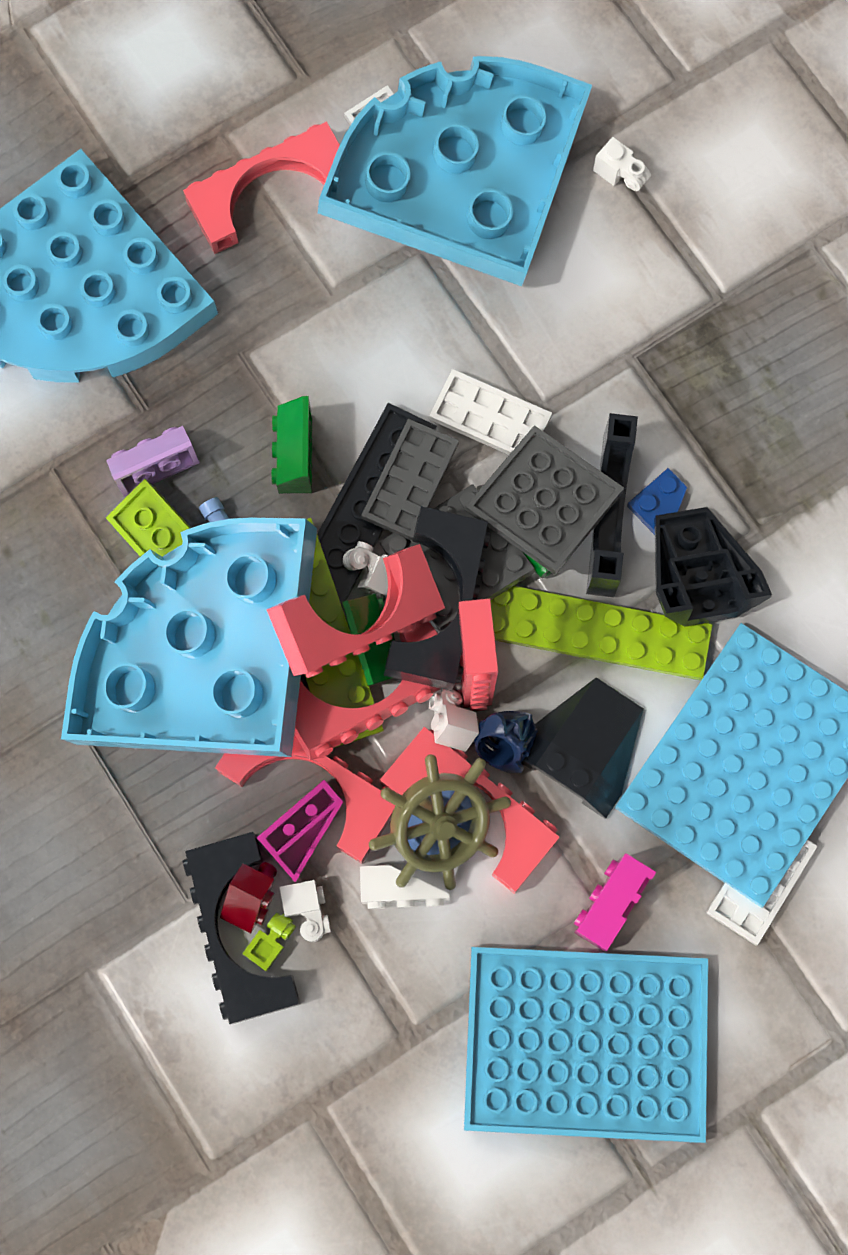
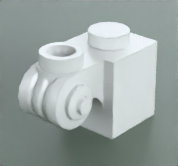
[593,137,651,191]
[343,541,388,600]
[429,689,479,752]
[280,880,331,942]

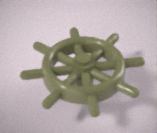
[369,754,511,890]

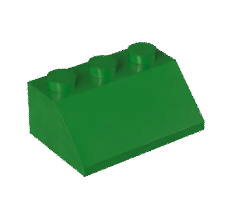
[271,396,312,494]
[342,594,395,686]

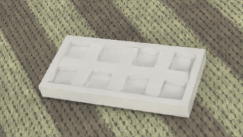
[429,369,552,455]
[706,840,817,946]

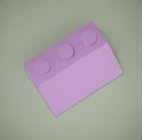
[106,426,199,497]

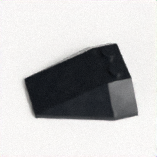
[654,507,772,627]
[521,677,644,819]

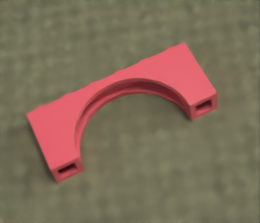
[183,122,340,254]
[267,544,445,678]
[459,599,498,711]
[294,620,456,760]
[380,727,560,894]
[215,735,396,864]

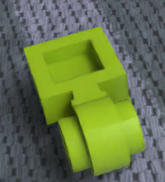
[242,913,296,971]

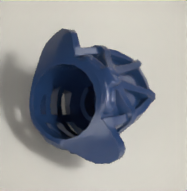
[474,711,538,773]

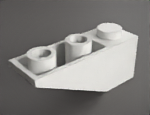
[360,865,450,909]

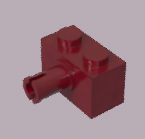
[220,862,277,934]

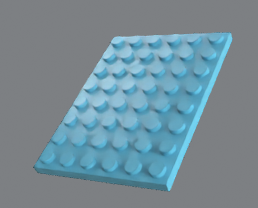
[615,623,848,908]
[464,947,708,1143]

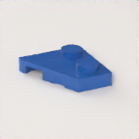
[627,468,687,535]

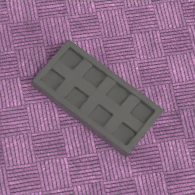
[361,419,459,540]

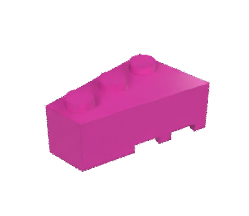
[257,780,343,882]
[573,853,656,952]

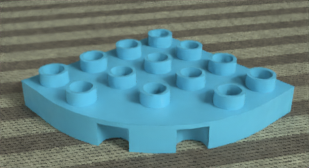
[318,56,592,286]
[0,149,218,383]
[61,518,317,757]

